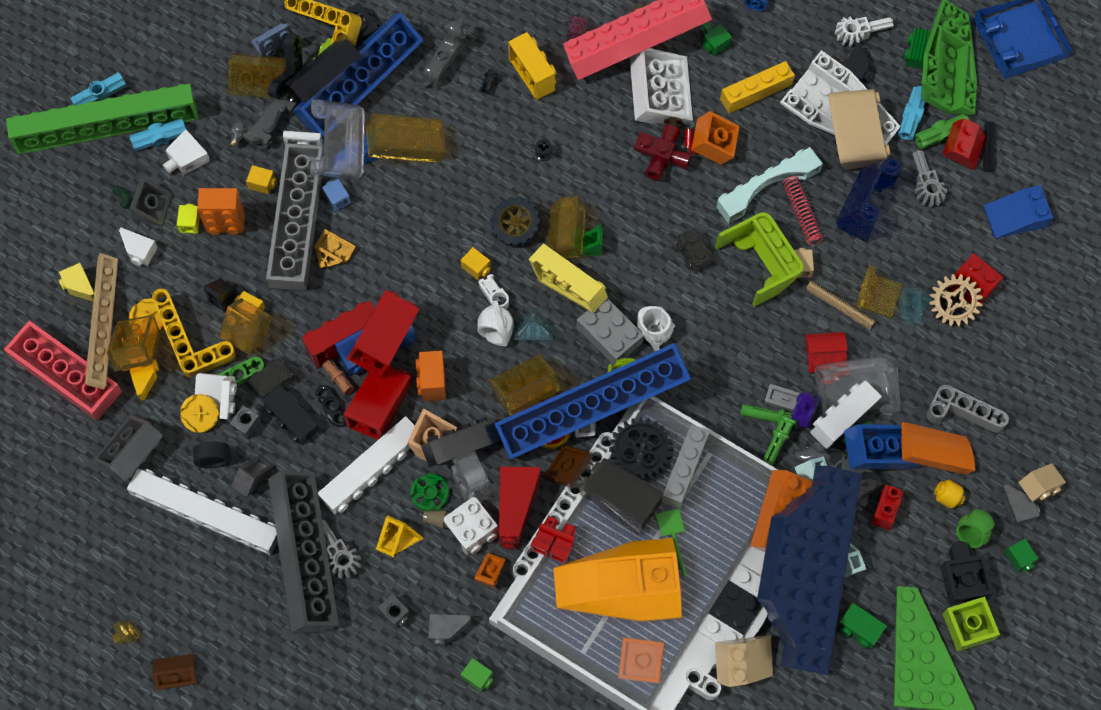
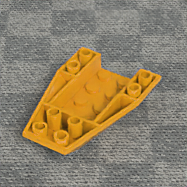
[553,538,682,622]

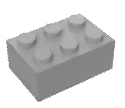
[576,298,644,364]

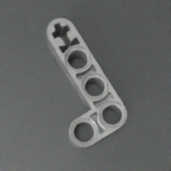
[926,385,1009,433]

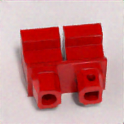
[871,485,904,530]
[531,516,576,564]

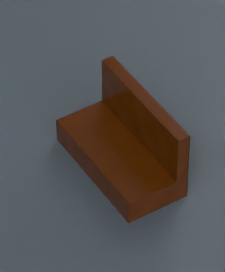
[152,654,197,690]

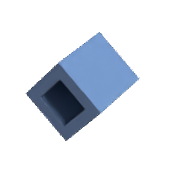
[322,179,351,212]

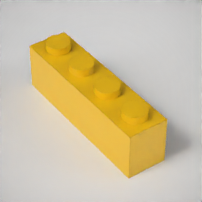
[720,61,795,113]

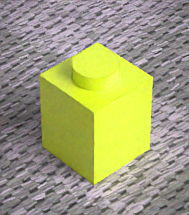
[177,204,200,234]

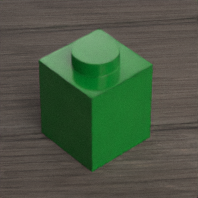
[1004,539,1038,573]

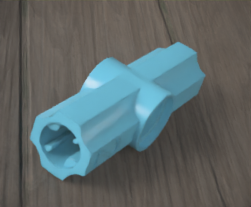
[70,72,127,105]
[898,86,926,140]
[129,118,186,151]

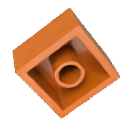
[691,111,739,165]
[416,351,446,401]

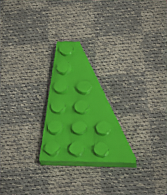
[893,586,975,710]

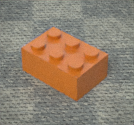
[197,188,245,235]

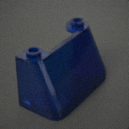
[836,158,904,242]

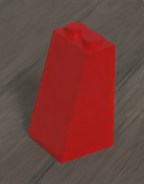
[346,290,419,378]
[343,364,412,440]
[499,467,540,550]

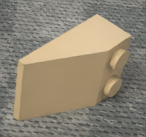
[715,635,773,687]

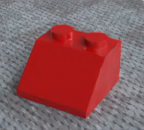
[942,118,986,170]
[948,253,1003,309]

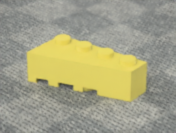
[529,243,608,313]

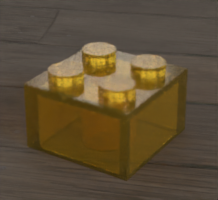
[219,298,272,356]

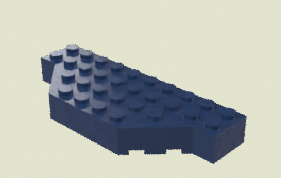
[757,465,862,675]

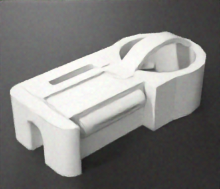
[479,274,509,309]

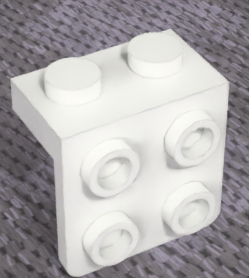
[195,373,237,419]
[444,497,499,555]

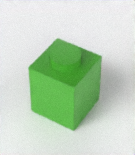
[461,658,494,692]

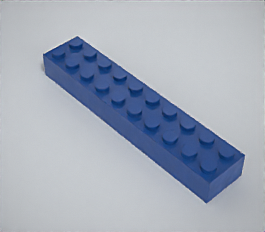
[494,343,692,459]

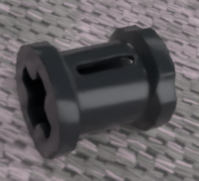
[535,139,552,162]

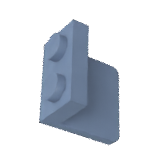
[251,23,292,60]

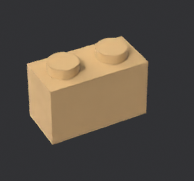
[1019,463,1066,502]

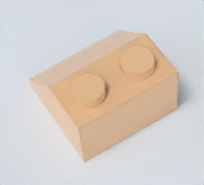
[407,409,457,462]

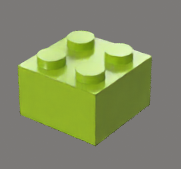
[942,597,1000,652]

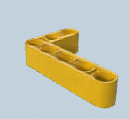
[284,0,362,45]
[152,289,236,377]

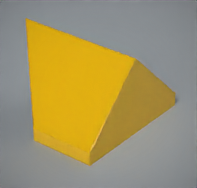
[376,515,424,557]

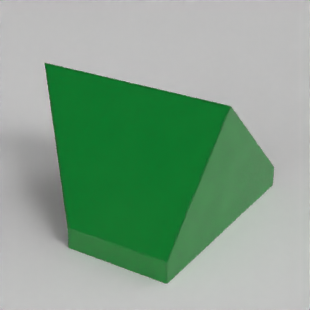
[573,223,603,256]

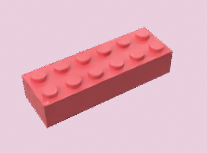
[4,320,122,421]

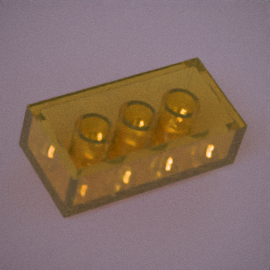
[366,113,446,162]

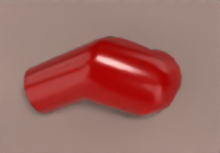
[684,129,698,154]

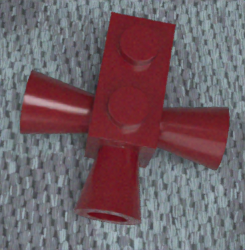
[634,124,692,181]

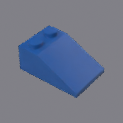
[983,185,1053,239]

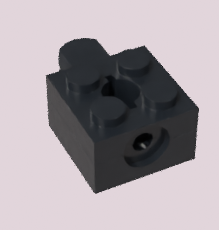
[940,541,994,606]

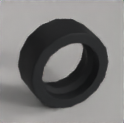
[193,441,231,469]

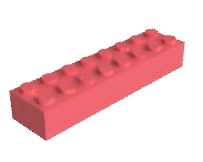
[563,0,712,80]

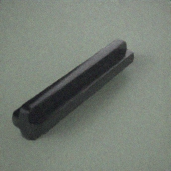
[983,121,995,172]

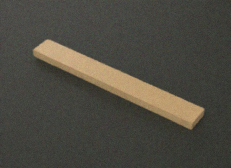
[85,253,118,389]

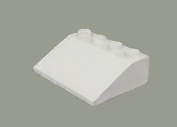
[630,48,693,124]

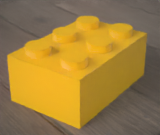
[508,32,556,100]

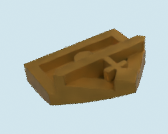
[314,229,357,269]

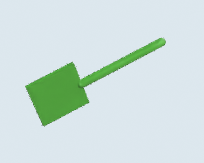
[655,509,686,576]

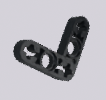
[268,33,303,99]

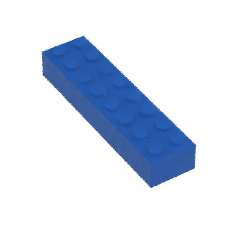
[292,12,423,137]

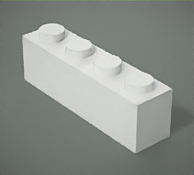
[810,380,882,449]

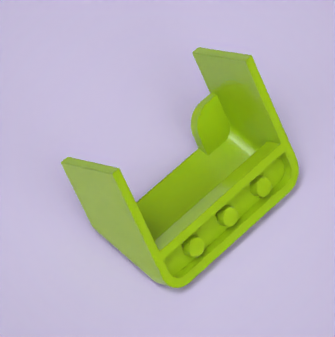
[715,212,803,307]

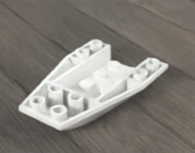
[780,50,900,145]

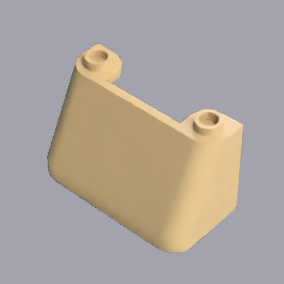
[828,89,891,171]

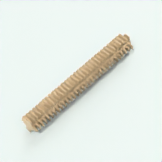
[805,281,876,330]

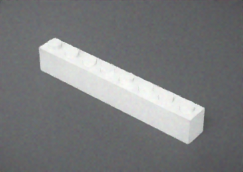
[127,469,278,555]

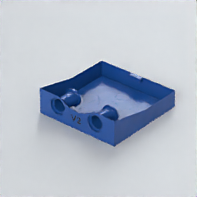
[973,0,1072,79]

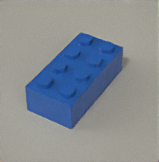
[844,424,921,469]

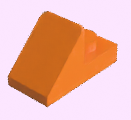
[475,553,506,589]

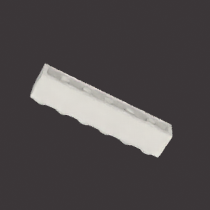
[318,416,415,515]

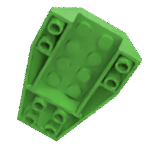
[921,0,977,115]

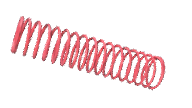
[782,176,823,245]

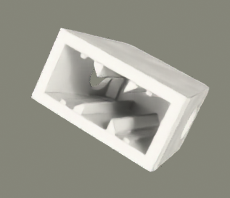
[163,130,210,175]

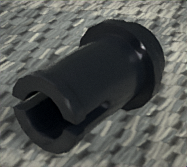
[480,70,498,94]

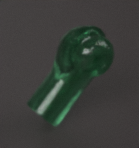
[112,185,133,209]

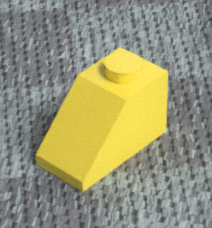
[59,263,94,302]

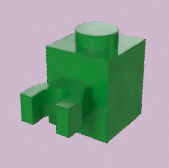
[700,22,732,56]

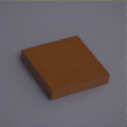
[543,445,593,488]

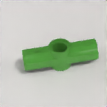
[914,114,969,150]

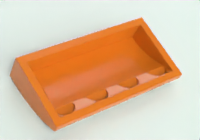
[901,422,975,474]

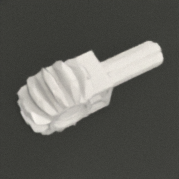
[835,16,893,47]

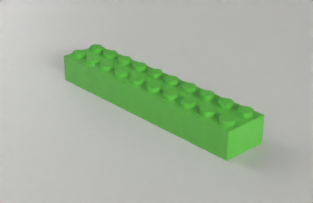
[6,84,199,154]

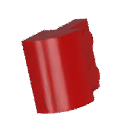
[804,331,848,372]

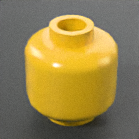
[934,480,965,509]

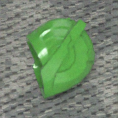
[956,509,995,548]

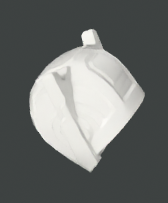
[477,301,514,346]
[637,306,675,351]

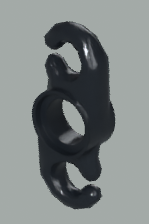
[315,385,346,427]

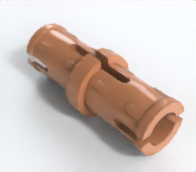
[322,359,354,395]

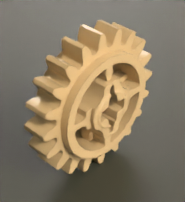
[929,274,983,327]

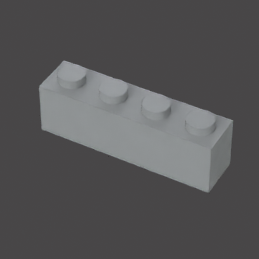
[661,424,710,509]

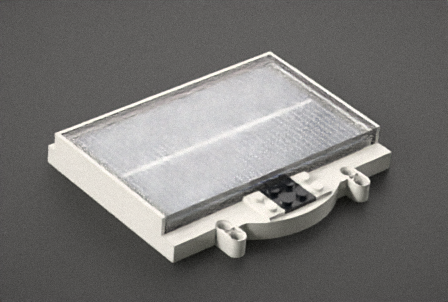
[489,396,777,710]

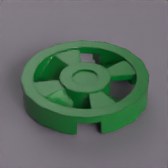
[410,473,450,511]

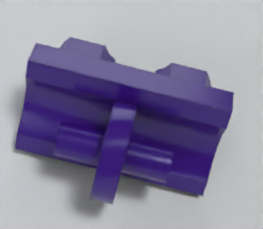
[791,392,820,427]

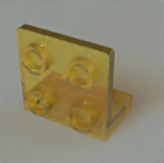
[855,265,902,318]

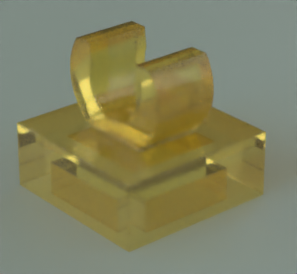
[111,621,140,644]

